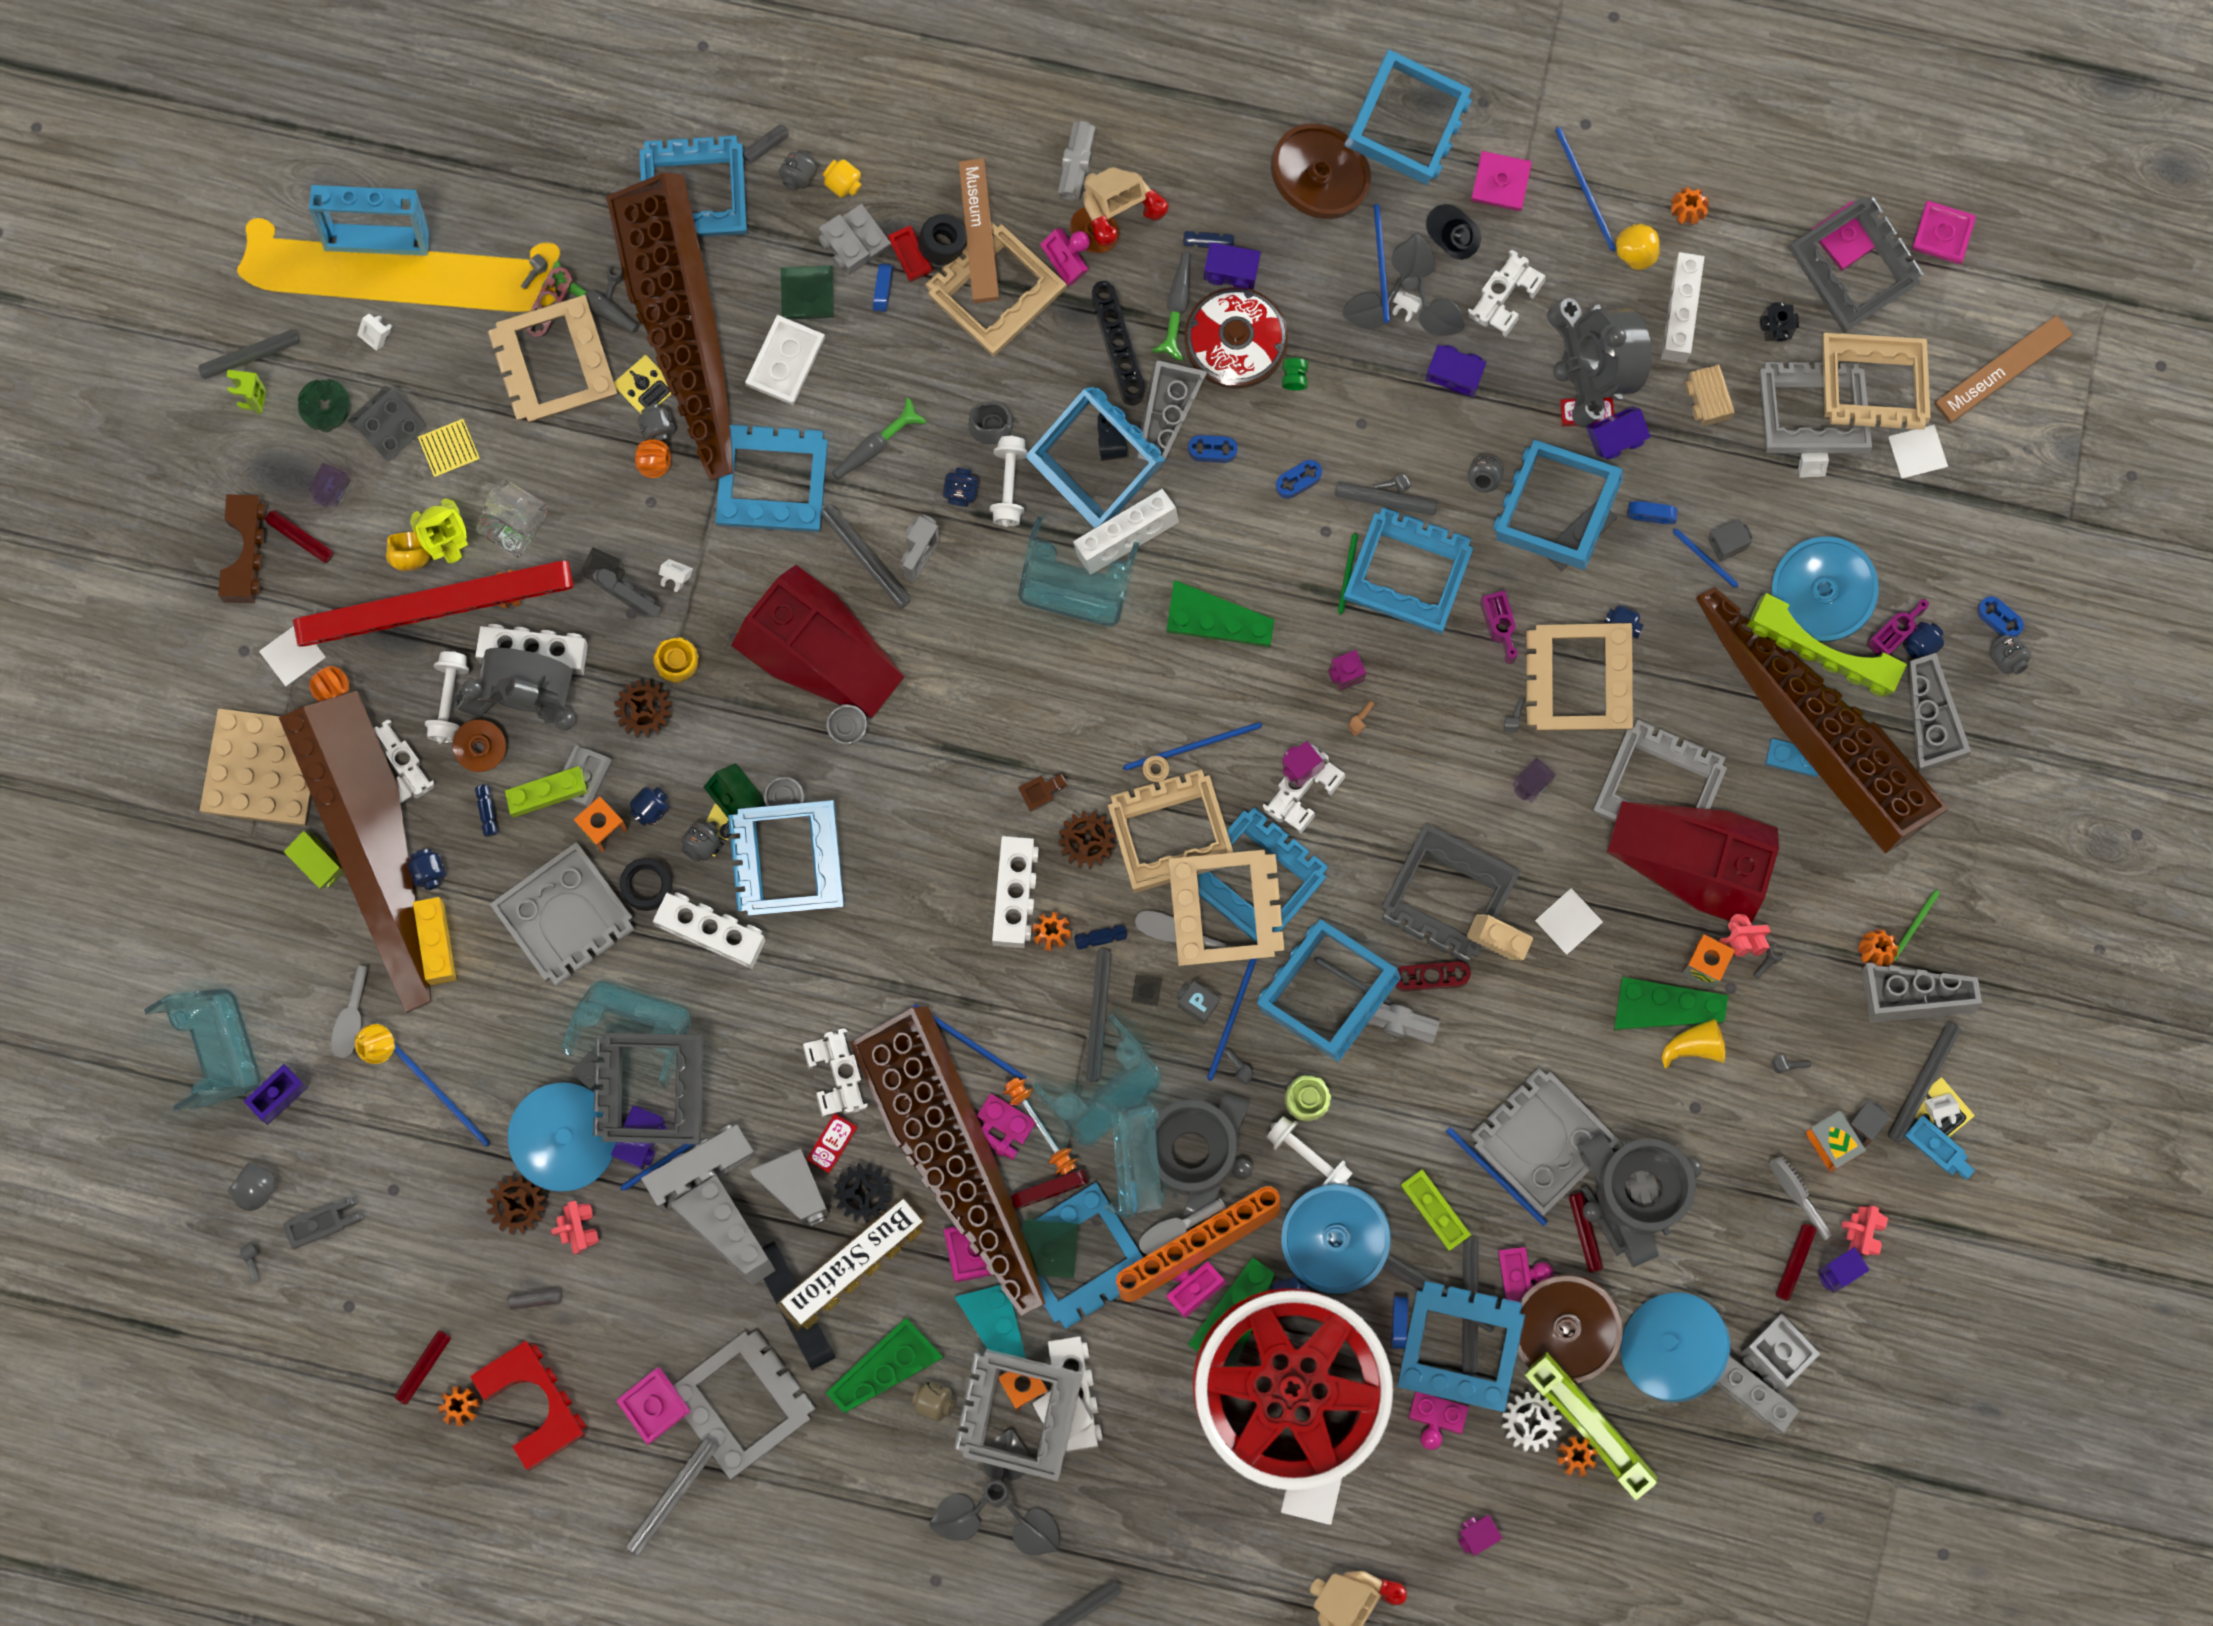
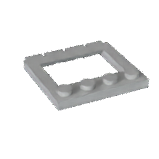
[1759,362,1872,453]
[1592,720,1727,822]
[673,1330,816,1480]
[954,1349,1083,1481]

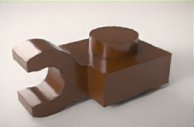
[1018,774,1067,812]

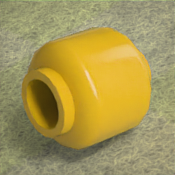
[823,159,862,198]

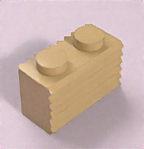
[1684,365,1735,427]
[1467,914,1533,960]

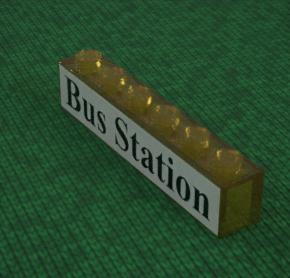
[777,1197,924,1331]

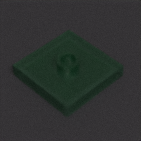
[781,266,834,319]
[1023,1220,1079,1279]

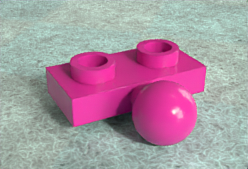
[1040,228,1090,286]
[1498,1247,1553,1302]
[1166,1261,1226,1319]
[1408,1392,1469,1450]

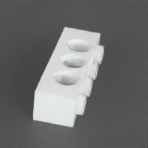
[1661,252,1705,363]
[1073,489,1179,575]
[476,624,588,676]
[992,836,1039,948]
[653,892,766,969]
[1048,1337,1102,1453]

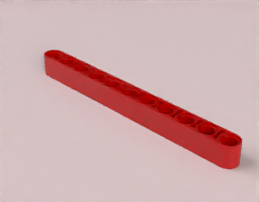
[292,561,574,647]

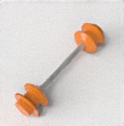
[1003,1077,1078,1176]

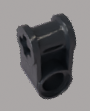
[1097,412,1127,461]

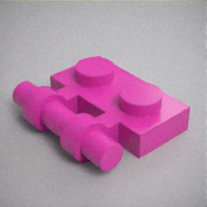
[977,1094,1036,1161]

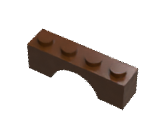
[218,494,266,603]

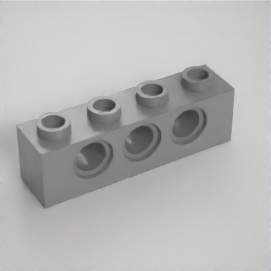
[1715,1356,1800,1434]

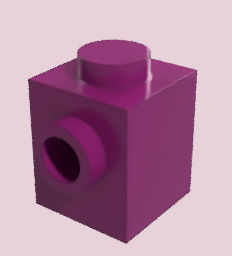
[1328,650,1366,691]
[1281,741,1324,787]
[1457,1515,1503,1557]

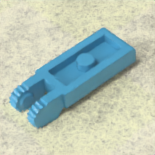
[1765,739,1819,777]

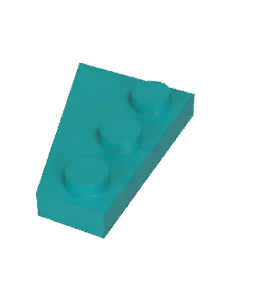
[954,1285,1026,1370]

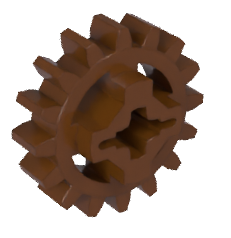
[614,680,672,738]
[1058,811,1116,869]
[487,1175,547,1235]

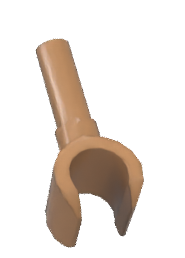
[1348,701,1375,736]

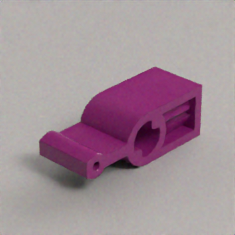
[1480,590,1518,665]
[1867,599,1929,656]

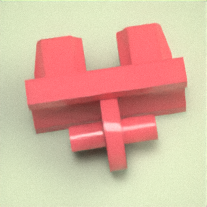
[1719,914,1771,957]
[551,1201,599,1255]
[1841,1206,1888,1256]

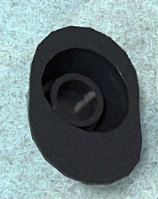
[1426,204,1481,260]

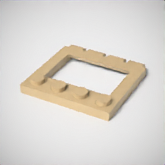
[925,222,1067,357]
[488,295,618,423]
[1822,333,1931,430]
[1526,623,1633,731]
[1108,769,1234,893]
[1168,850,1285,966]

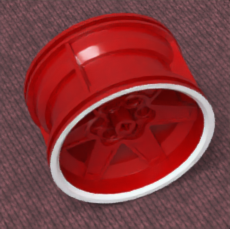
[1192,1288,1393,1490]

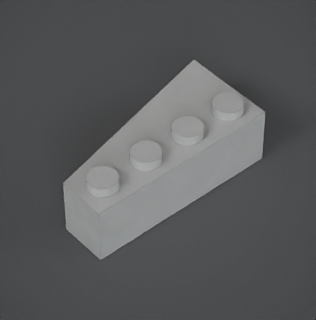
[1133,360,1207,473]
[1908,653,1971,773]
[1861,963,1982,1023]
[641,1125,756,1212]
[670,1175,776,1285]

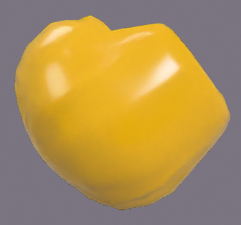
[1616,223,1660,270]
[386,532,431,572]
[653,637,699,683]

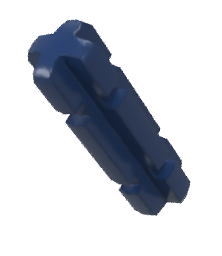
[1183,231,1234,248]
[475,785,498,837]
[1074,924,1127,950]

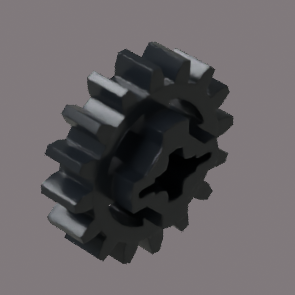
[833,1163,893,1223]

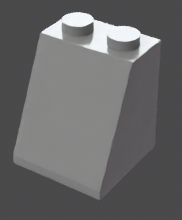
[750,1148,829,1227]

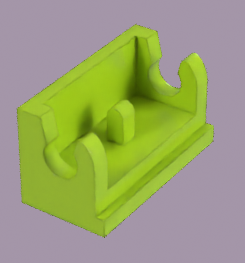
[227,370,266,414]
[284,831,344,889]

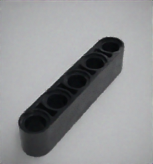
[1092,281,1144,406]
[761,1241,836,1371]

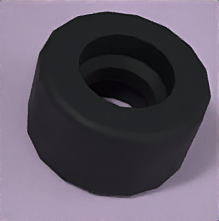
[917,214,967,265]

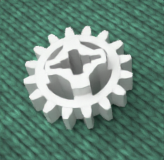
[1501,1392,1562,1452]

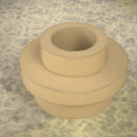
[1143,756,1169,782]

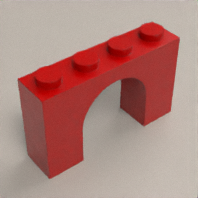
[470,1341,587,1471]

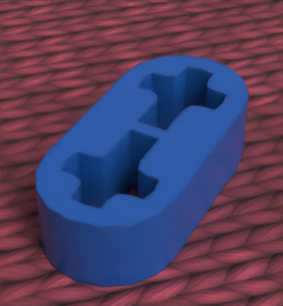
[873,263,893,312]
[1188,435,1238,463]
[1276,460,1322,499]
[1627,501,1678,524]
[1977,596,2024,637]
[1391,1296,1408,1349]

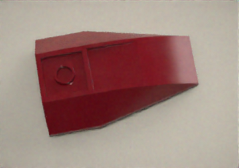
[731,565,904,718]
[1606,801,1779,924]

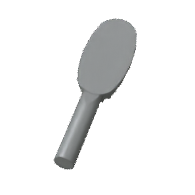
[1135,911,1226,949]
[331,965,368,1058]
[1769,1156,1833,1241]
[1139,1199,1225,1255]

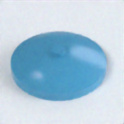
[1772,536,1879,642]
[507,1083,616,1192]
[1281,1184,1391,1294]
[1621,1293,1730,1402]

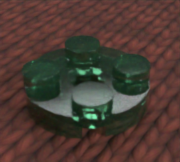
[298,379,352,433]

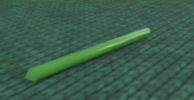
[1894,890,1939,961]

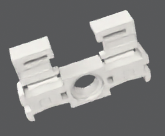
[1468,250,1546,337]
[374,720,434,804]
[1263,745,1345,834]
[802,1029,868,1118]

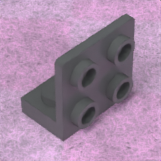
[347,386,425,461]

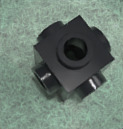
[1760,302,1799,342]

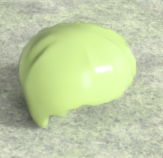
[1284,1075,1331,1122]

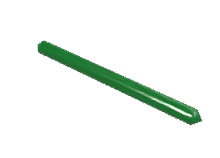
[1337,532,1358,615]

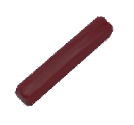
[265,510,334,563]
[1569,1193,1603,1273]
[1775,1224,1817,1301]
[394,1330,451,1405]

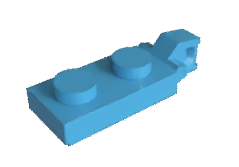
[1905,1115,1975,1180]

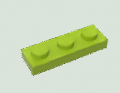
[505,766,587,818]
[1400,1169,1471,1252]

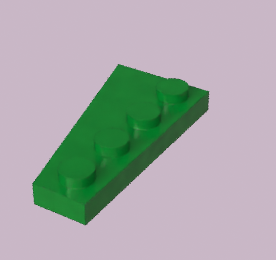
[1613,977,1728,1031]
[1188,1258,1275,1367]
[826,1318,943,1414]

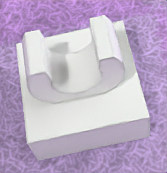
[1393,289,1422,321]
[357,314,392,351]
[1798,453,1829,478]
[659,559,693,592]
[1924,1093,1960,1128]

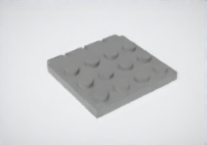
[489,842,635,986]
[1470,1068,1620,1217]

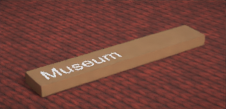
[959,158,1000,304]
[1934,315,2073,424]

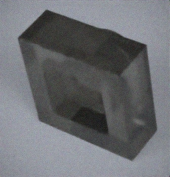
[1131,975,1162,1007]

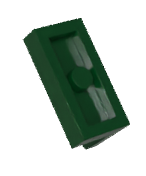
[703,763,766,818]

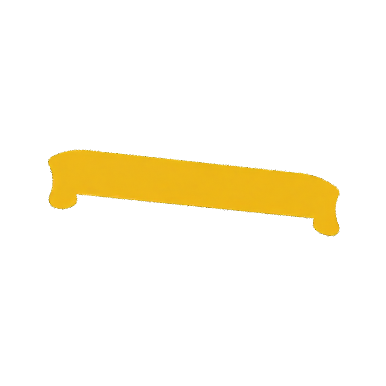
[237,218,560,312]

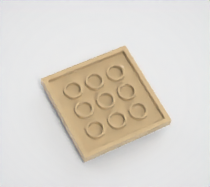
[200,709,312,827]

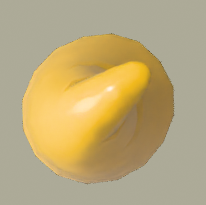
[1661,1019,1725,1069]

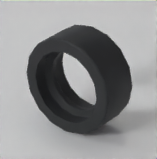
[619,858,672,911]

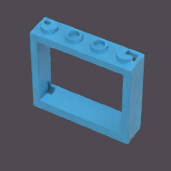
[1344,50,1472,185]
[309,185,430,256]
[1025,387,1166,528]
[1493,440,1623,570]
[1257,919,1401,1063]

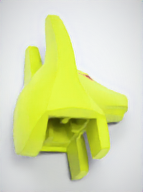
[410,498,468,563]

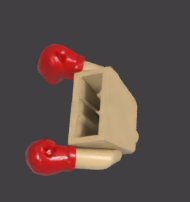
[1083,167,1169,247]
[1310,1571,1407,1626]

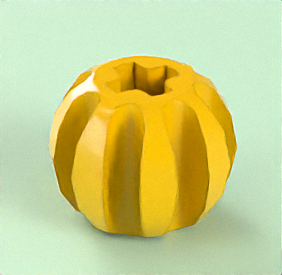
[354,1024,395,1064]

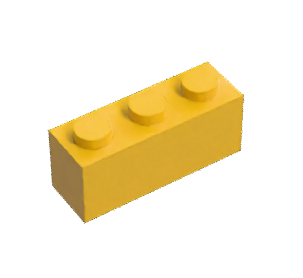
[413,897,457,986]

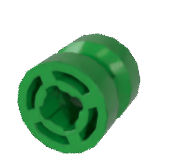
[1282,358,1308,391]

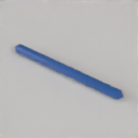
[1673,529,1738,588]
[620,1144,696,1191]

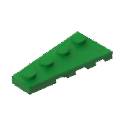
[1166,580,1274,647]

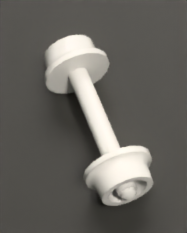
[990,435,1028,527]
[425,650,469,744]
[1266,1116,1353,1185]

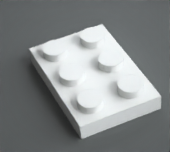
[745,315,825,405]

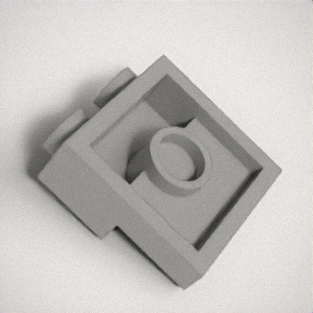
[818,204,892,275]
[901,515,940,584]
[1740,1314,1820,1394]

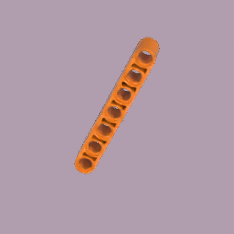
[1116,1186,1281,1302]

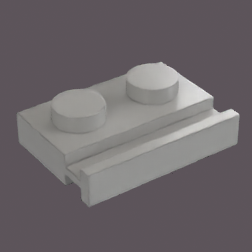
[563,745,612,807]

